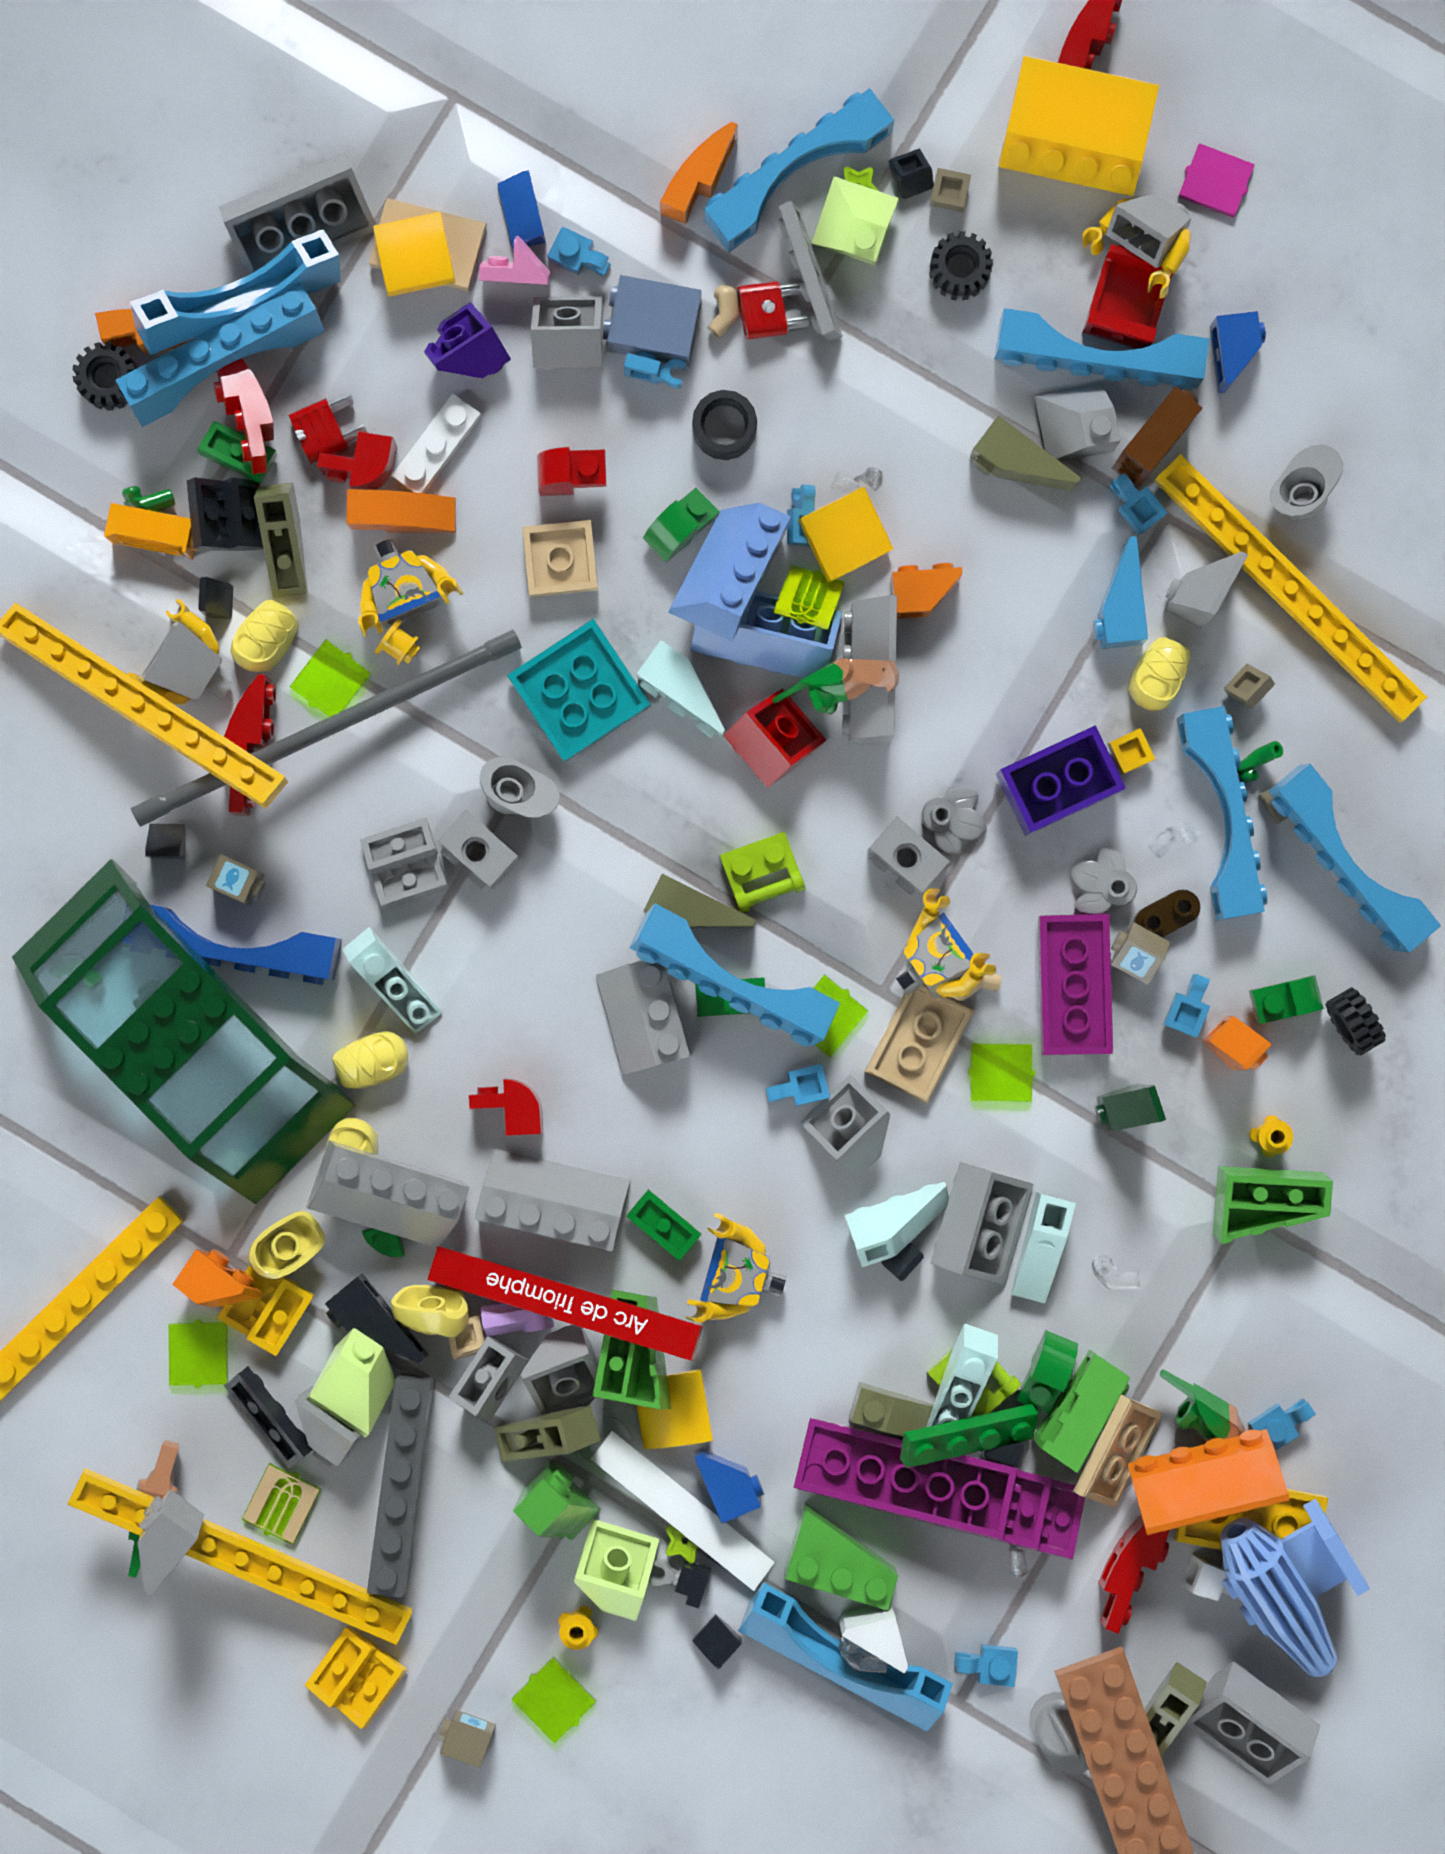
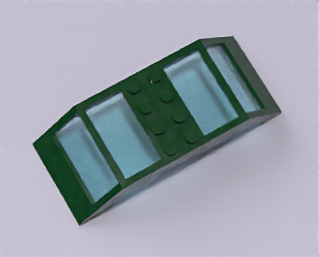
[12,859,356,1204]

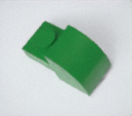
[643,488,720,562]
[1249,975,1324,1025]
[1017,1330,1078,1414]

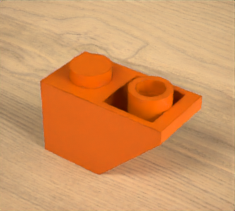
[890,563,963,619]
[1202,1016,1272,1070]
[172,1249,262,1308]

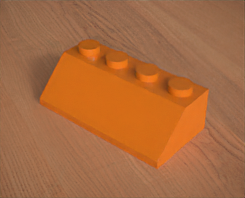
[1127,1429,1290,1535]

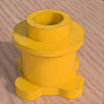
[374,619,420,666]
[1249,1115,1294,1157]
[558,1605,598,1650]

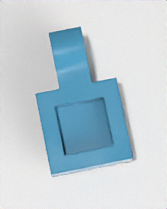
[547,226,611,277]
[624,352,686,389]
[1109,473,1168,536]
[787,484,816,547]
[1163,974,1210,1038]
[765,1064,830,1107]
[1248,1398,1316,1451]
[954,1644,1018,1687]

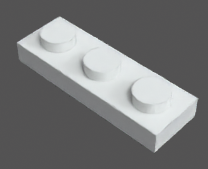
[391,393,482,493]

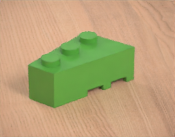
[1213,1166,1333,1244]
[593,1290,671,1410]
[1033,1350,1131,1473]
[513,1461,601,1540]
[784,1502,898,1611]

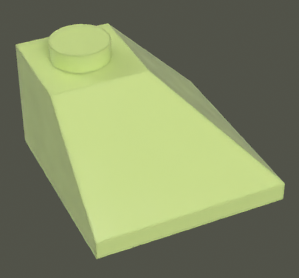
[812,177,899,266]
[307,1328,395,1438]
[574,1519,659,1621]

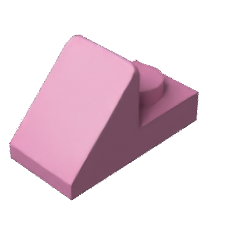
[479,236,551,285]

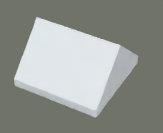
[839,1603,908,1674]

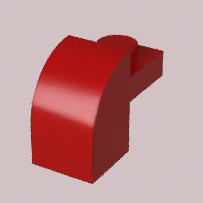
[317,431,397,490]
[537,447,607,496]
[469,1079,543,1136]

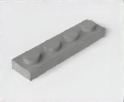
[778,201,843,342]

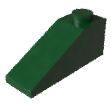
[1094,1084,1166,1131]

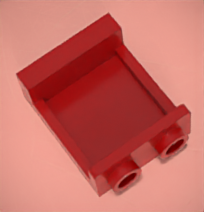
[1082,244,1173,349]

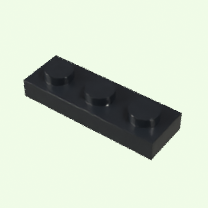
[224,1366,313,1468]

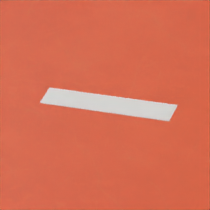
[591,1431,774,1591]

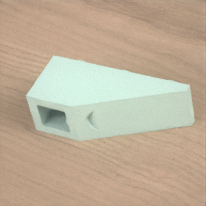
[637,640,725,738]
[342,927,442,1035]
[845,1182,949,1267]
[1011,1192,1076,1303]
[926,1323,998,1427]

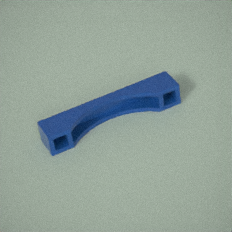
[121,905,342,985]

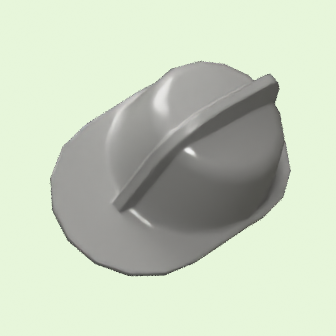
[1270,444,1343,521]
[479,757,560,818]
[1030,1692,1089,1775]

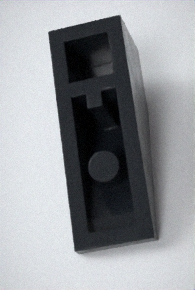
[325,1273,429,1363]

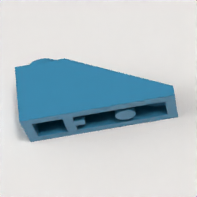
[1093,536,1148,649]

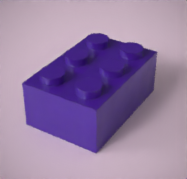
[996,725,1126,837]

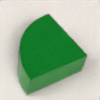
[362,1228,405,1257]

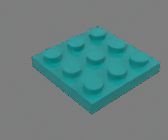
[507,618,651,763]

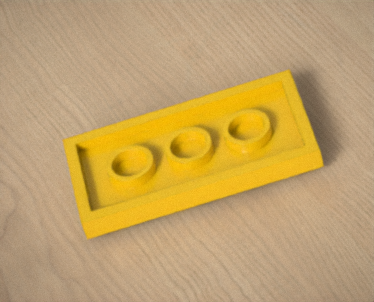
[1174,1488,1328,1550]

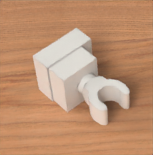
[1181,1554,1241,1601]

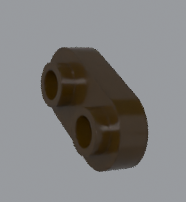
[1133,889,1201,938]

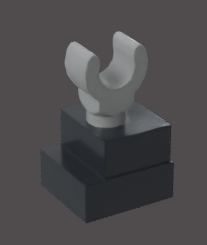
[649,1558,712,1609]

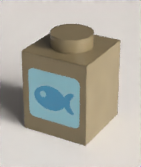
[206,854,266,906]
[1111,922,1170,984]
[437,1710,495,1768]

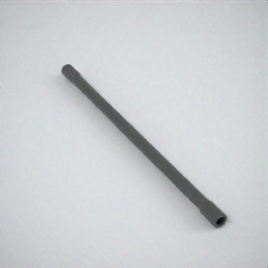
[131,629,522,827]

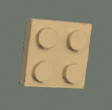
[522,520,598,598]

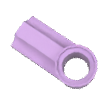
[481,1302,554,1337]

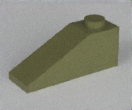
[970,416,1081,491]
[254,482,308,598]
[643,874,756,928]
[849,1382,934,1436]
[493,1406,601,1461]
[1144,1661,1207,1757]

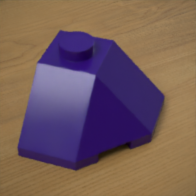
[424,302,511,379]

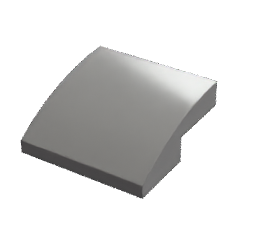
[360,818,449,910]

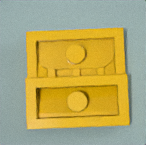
[373,212,456,297]
[798,486,894,582]
[217,1264,314,1356]
[637,1369,713,1449]
[304,1626,408,1730]

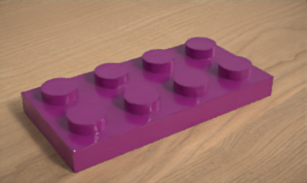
[1038,914,1113,1055]

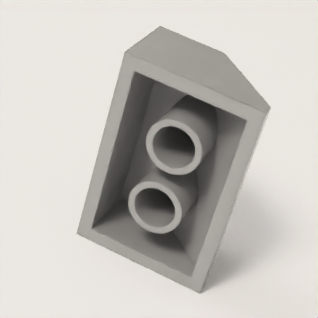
[596,960,691,1075]
[930,1162,1034,1285]
[1186,1661,1320,1785]

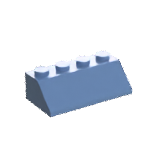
[668,503,791,641]
[690,591,842,679]

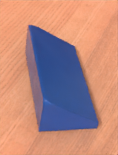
[497,170,546,250]

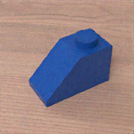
[1210,311,1266,393]
[694,1449,765,1524]

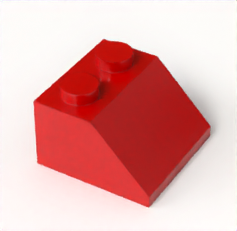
[723,688,827,788]

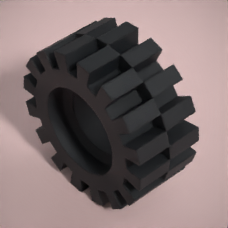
[929,231,993,301]
[72,342,138,411]
[1325,987,1386,1056]

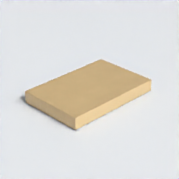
[369,198,487,292]
[864,984,975,1104]
[1073,1395,1162,1508]

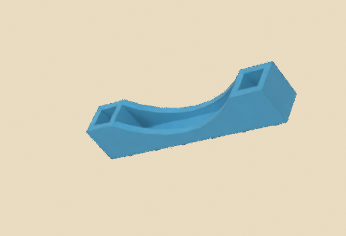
[704,88,895,253]
[130,230,341,355]
[115,283,325,427]
[994,308,1210,391]
[1176,706,1268,921]
[1268,763,1441,953]
[629,903,840,1046]
[738,1582,953,1732]

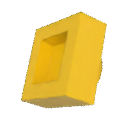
[1107,728,1155,775]

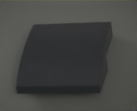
[186,477,264,551]

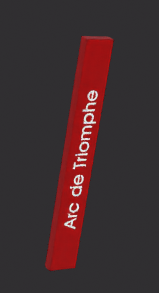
[427,1246,704,1361]

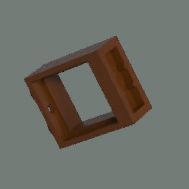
[1112,386,1203,489]

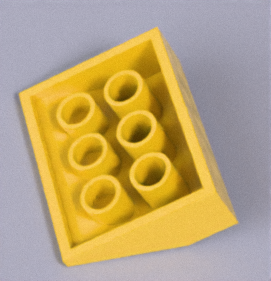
[998,55,1160,196]

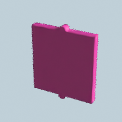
[1178,143,1255,218]

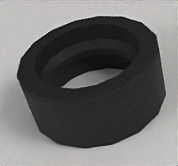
[692,390,757,460]

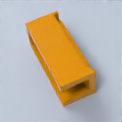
[104,503,199,560]

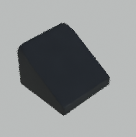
[888,148,934,199]
[198,577,234,618]
[145,824,185,859]
[881,1243,924,1281]
[980,1442,1024,1468]
[692,1614,742,1670]

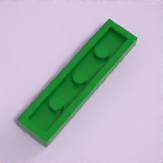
[900,1404,1038,1468]

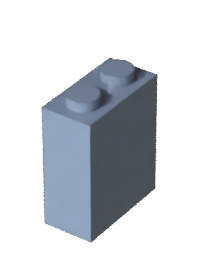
[602,275,702,367]

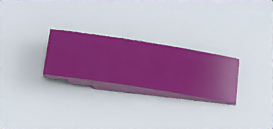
[793,1418,1085,1560]

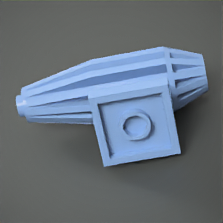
[1220,1499,1370,1677]

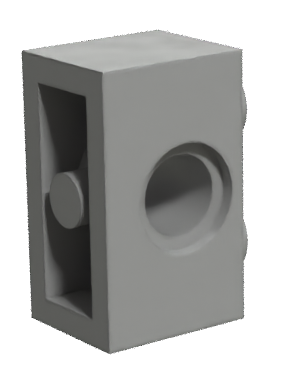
[438,810,521,889]
[867,816,950,895]
[449,1336,529,1421]

